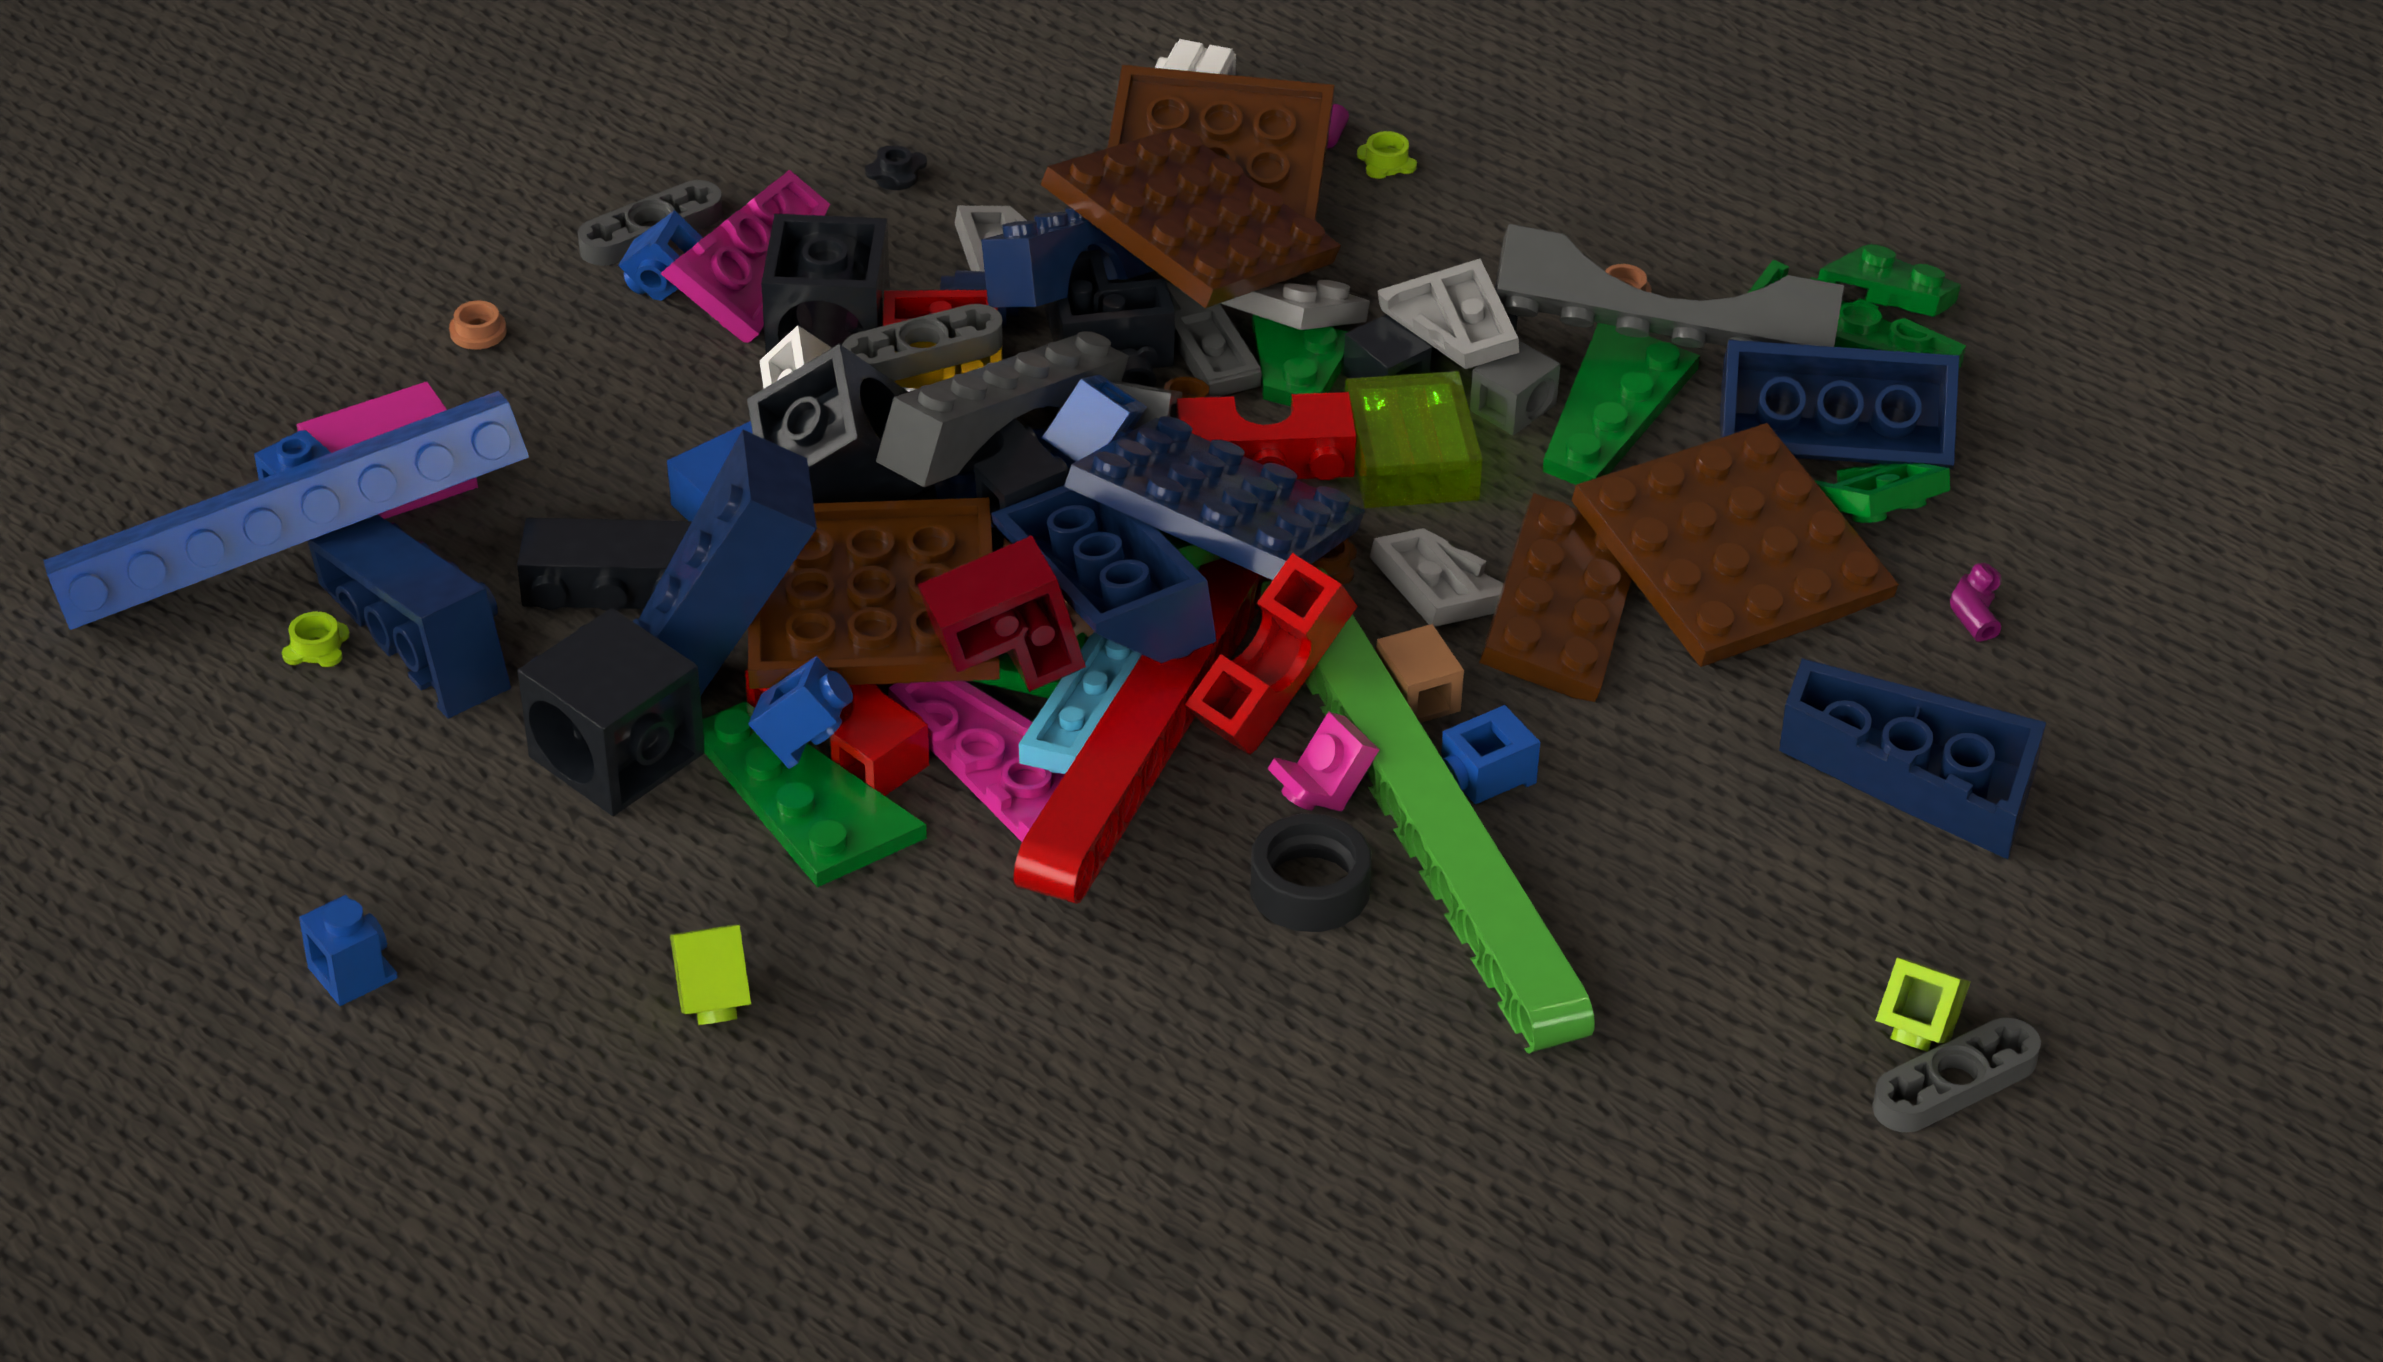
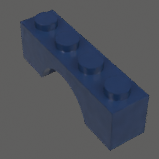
[981,207,1155,307]

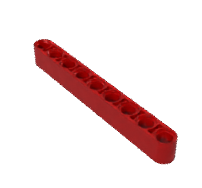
[1013,557,1271,904]

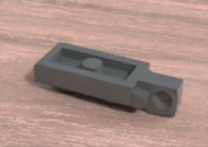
[1167,283,1262,397]

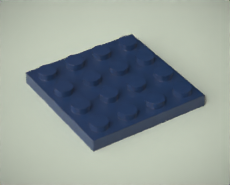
[1064,416,1365,580]

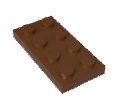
[1479,493,1632,702]

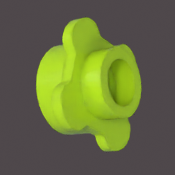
[1357,131,1417,179]
[282,611,350,667]

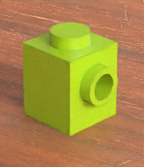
[670,925,751,1025]
[1875,958,1971,1051]

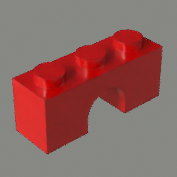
[1176,392,1356,480]
[1185,553,1358,755]
[745,669,929,796]

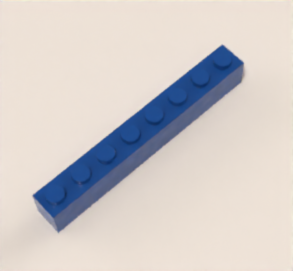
[43,391,529,630]

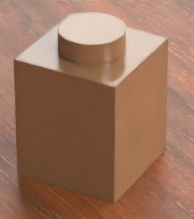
[1376,624,1464,723]

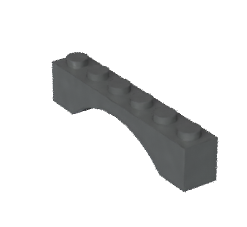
[1495,224,1844,348]
[876,331,1129,487]

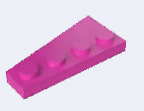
[660,169,831,343]
[888,681,1065,842]

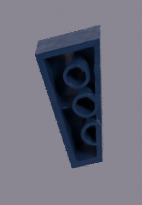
[633,430,817,696]
[307,514,511,719]
[1779,658,2046,859]

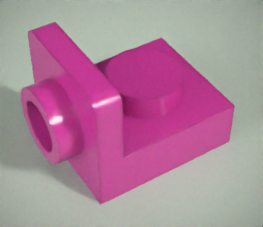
[1268,711,1380,812]

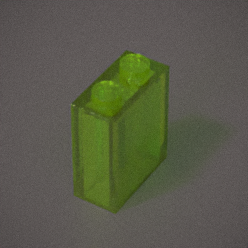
[1345,371,1483,508]

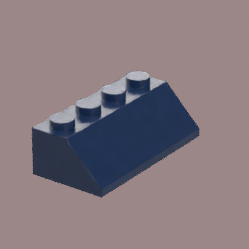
[1720,340,1959,469]
[991,485,1217,663]

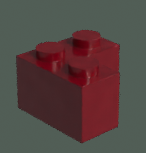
[918,535,1086,692]

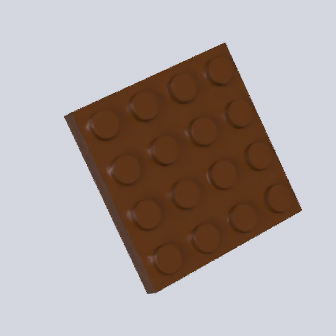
[1107,65,1334,221]
[1040,127,1341,309]
[1571,423,1899,667]
[748,498,1000,689]

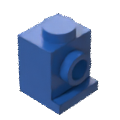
[618,210,703,301]
[748,656,853,769]
[1441,705,1541,804]
[299,895,398,1006]

